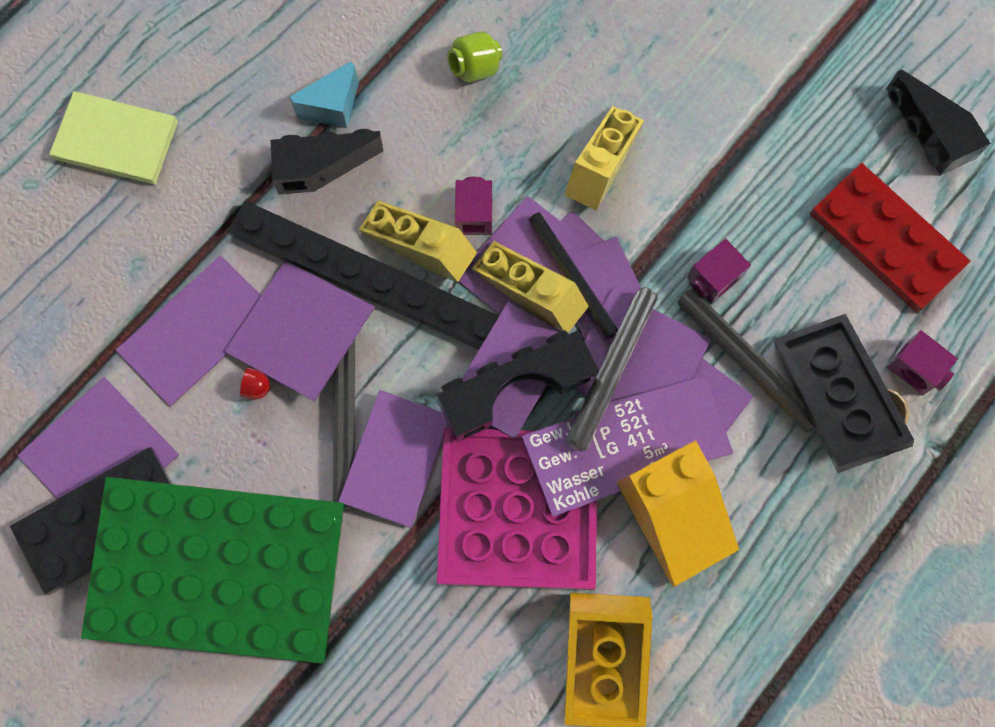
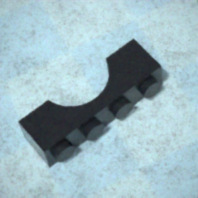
[437,330,599,443]

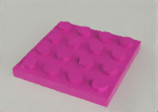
[437,428,597,590]

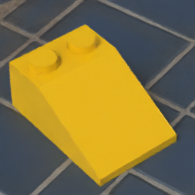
[616,440,739,587]
[564,592,653,727]

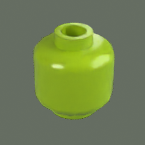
[447,31,502,82]

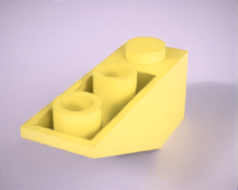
[564,106,644,211]
[359,200,477,282]
[472,241,589,333]

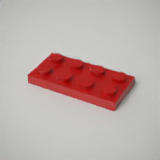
[810,163,971,314]

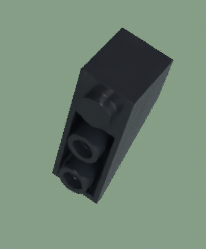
[886,69,991,176]
[270,129,383,195]

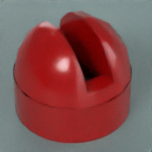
[240,368,270,400]

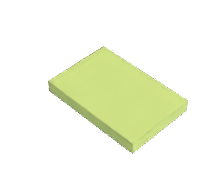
[49,91,178,185]

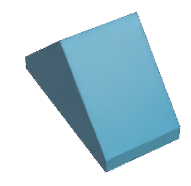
[289,61,359,128]

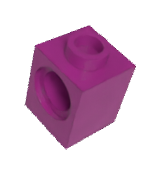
[455,176,492,235]
[687,238,751,304]
[887,330,958,395]

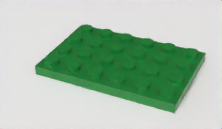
[81,477,345,664]

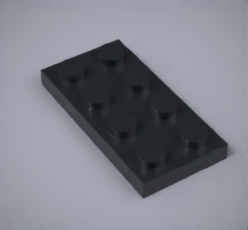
[774,313,914,473]
[10,447,173,595]

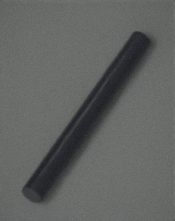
[528,212,618,339]

